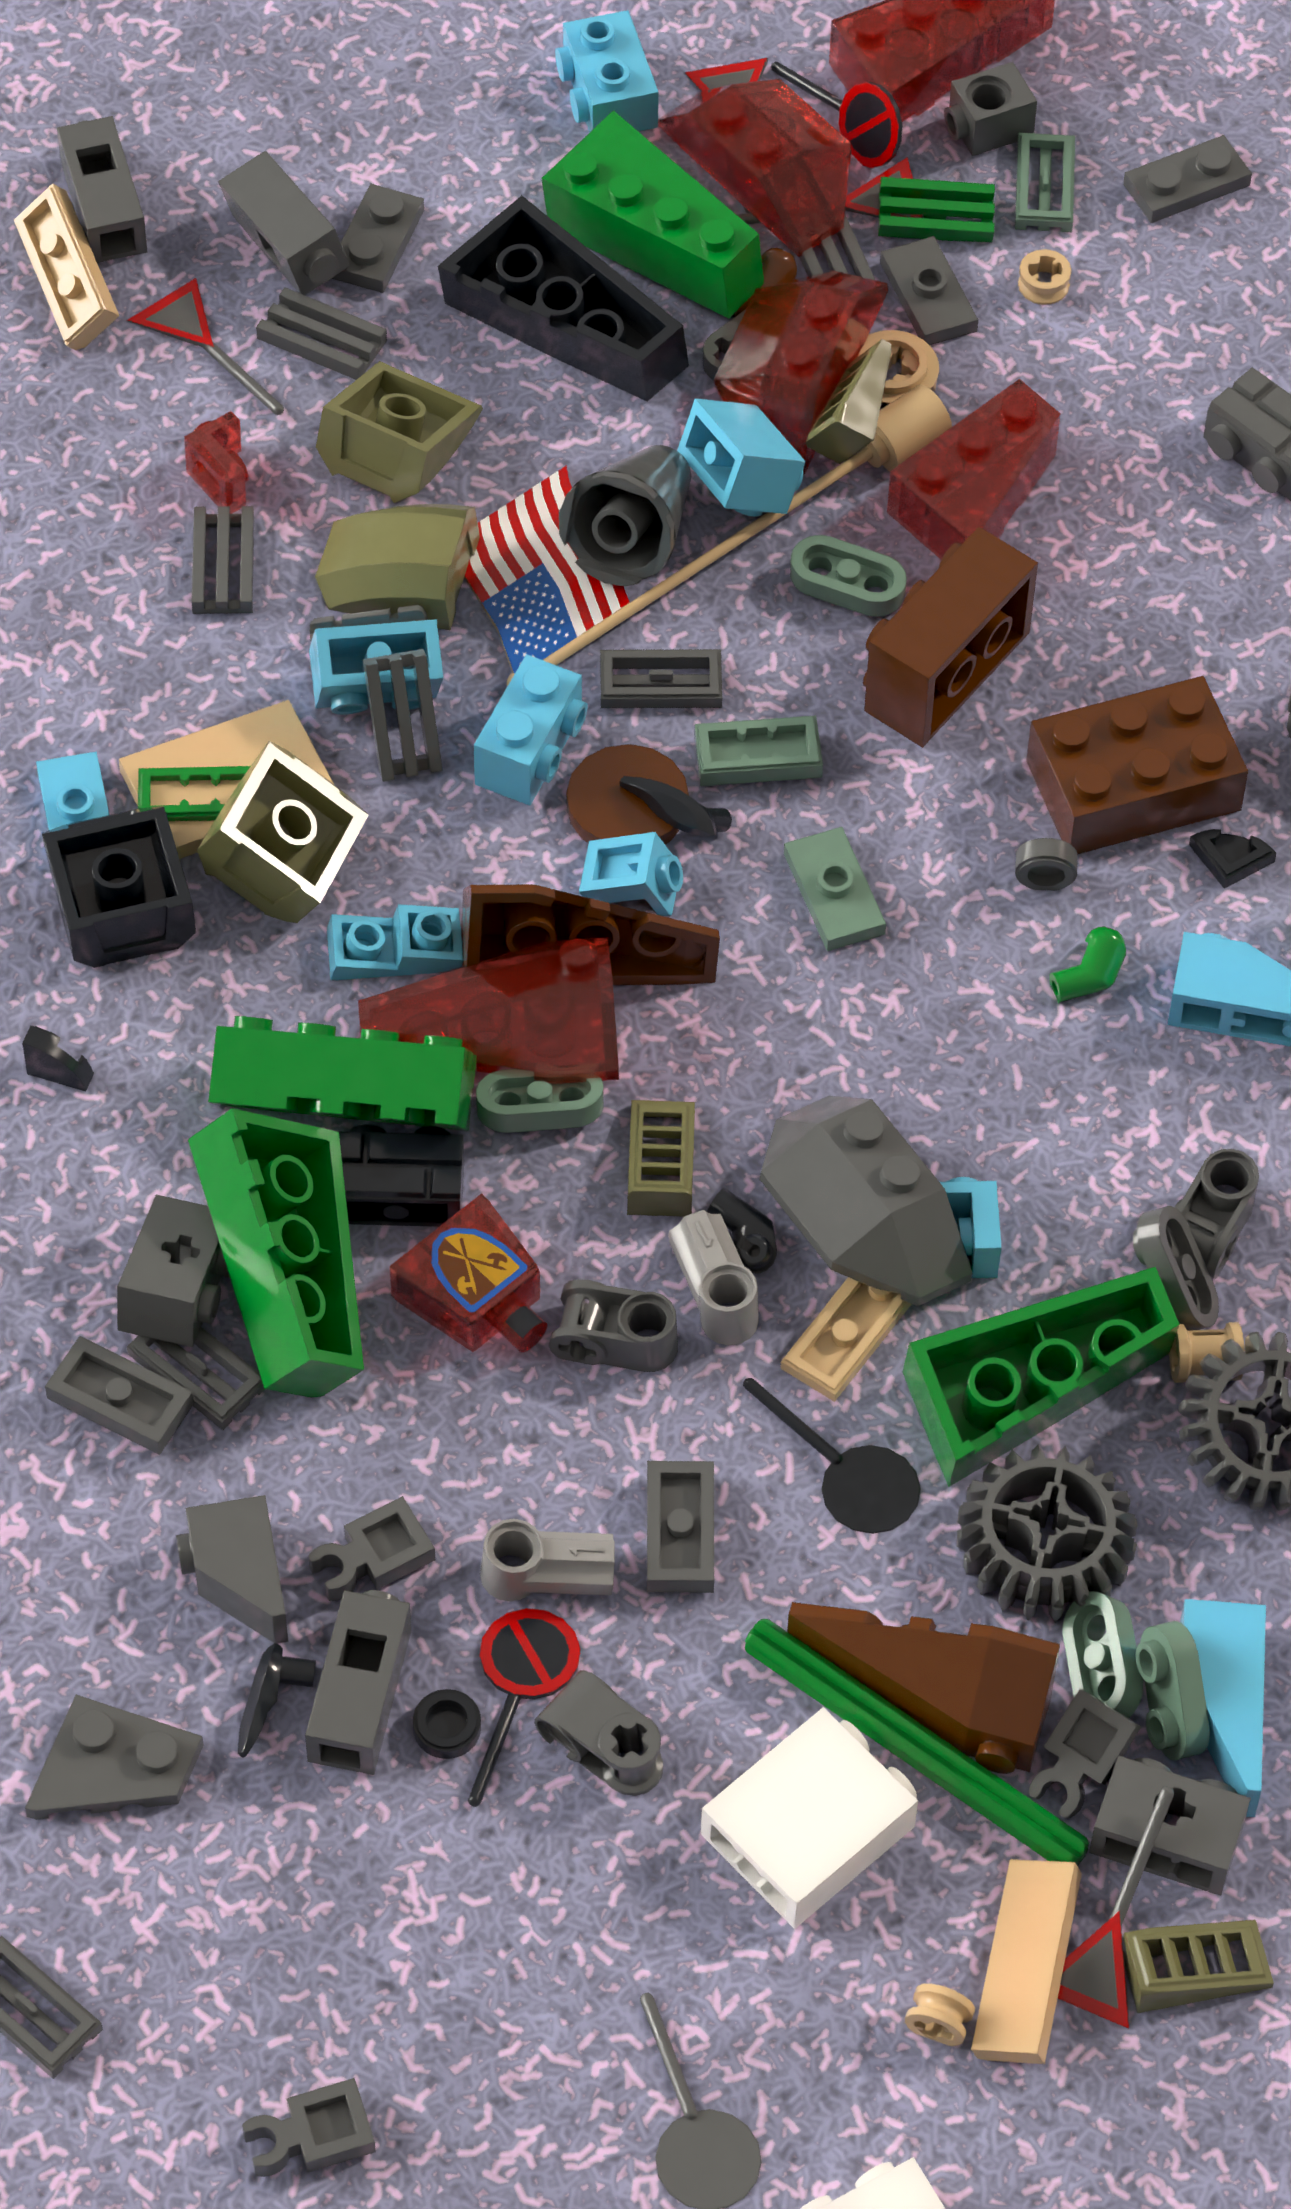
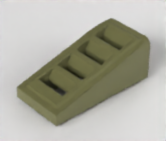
[806,339,892,464]
[627,1100,695,1217]
[1123,1919,1274,2014]

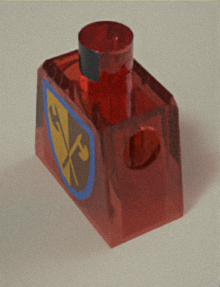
[389,1193,548,1352]

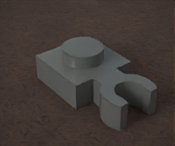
[308,1496,435,1601]
[1029,1689,1141,1819]
[242,2078,376,2177]

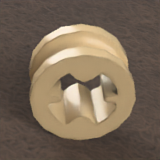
[1018,249,1072,305]
[904,1983,975,2046]

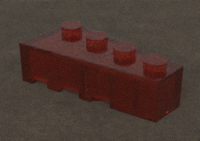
[829,0,1055,122]

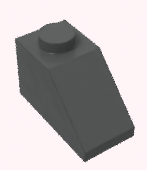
[176,1495,288,1643]

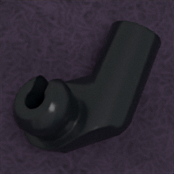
[707,1188,777,1273]

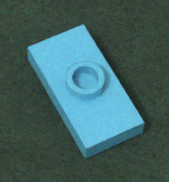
[36,751,109,830]

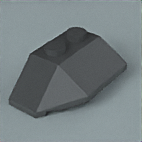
[759,1096,973,1306]

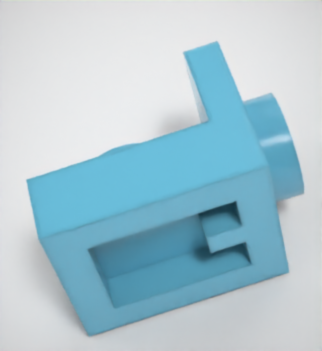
[579,832,683,916]
[940,1177,1001,1278]

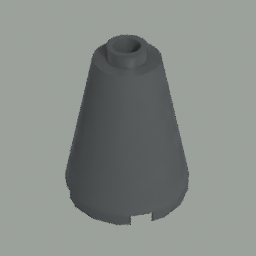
[559,445,691,586]

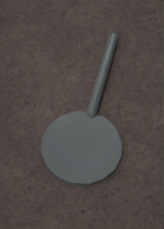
[640,1993,762,2209]

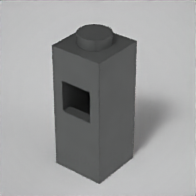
[57,116,148,263]
[218,150,350,295]
[305,1590,412,1775]

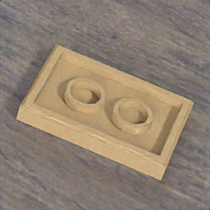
[119,700,334,859]

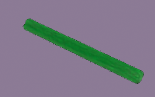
[745,1618,1089,1866]

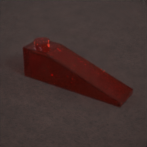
[358,937,619,1084]

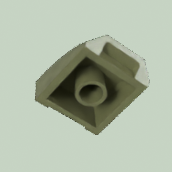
[316,361,483,503]
[315,504,480,630]
[197,741,368,923]

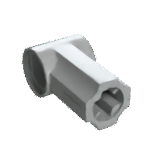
[668,1210,759,1346]
[480,1519,615,1601]

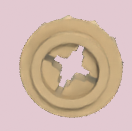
[846,330,939,404]

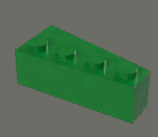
[541,110,764,319]
[208,1016,477,1131]
[188,1108,364,1398]
[902,1266,1180,1487]

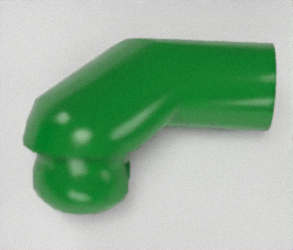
[1049,926,1126,1003]

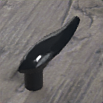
[619,776,732,836]
[238,1642,316,1758]

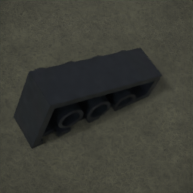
[437,195,689,402]

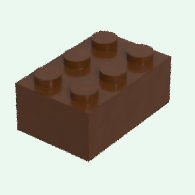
[863,527,1038,748]
[1026,675,1248,855]

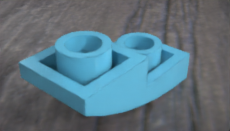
[327,904,464,980]

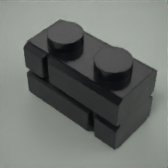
[338,1124,464,1227]

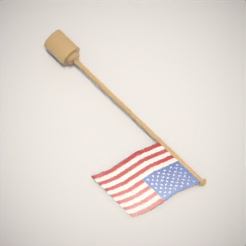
[464,385,952,687]

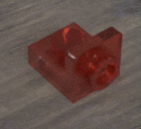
[184,411,249,514]

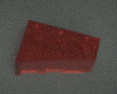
[887,379,1061,560]

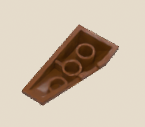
[461,884,720,987]
[787,1602,1060,1774]

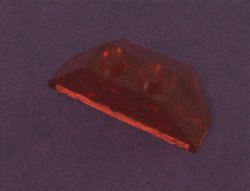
[658,79,852,257]
[713,270,889,475]

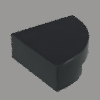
[1189,829,1276,889]
[22,1025,94,1092]

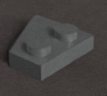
[25,1695,204,1820]

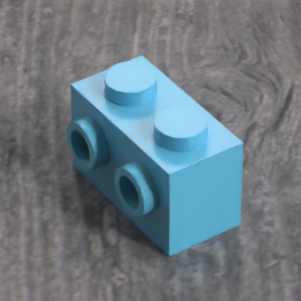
[555,10,659,132]
[677,398,806,516]
[309,619,443,715]
[474,654,588,806]

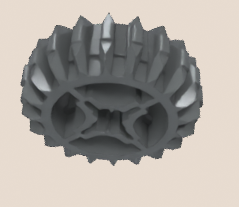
[1178,1332,1291,1511]
[956,1444,1137,1623]

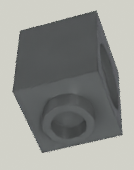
[944,62,1037,156]

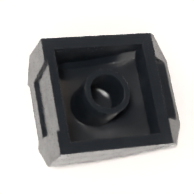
[41,806,196,968]

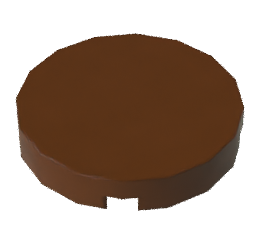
[566,744,689,845]

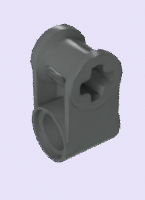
[1175,1149,1259,1279]
[548,1279,678,1372]
[534,1670,664,1796]

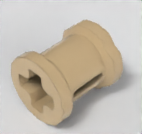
[1169,1322,1245,1383]

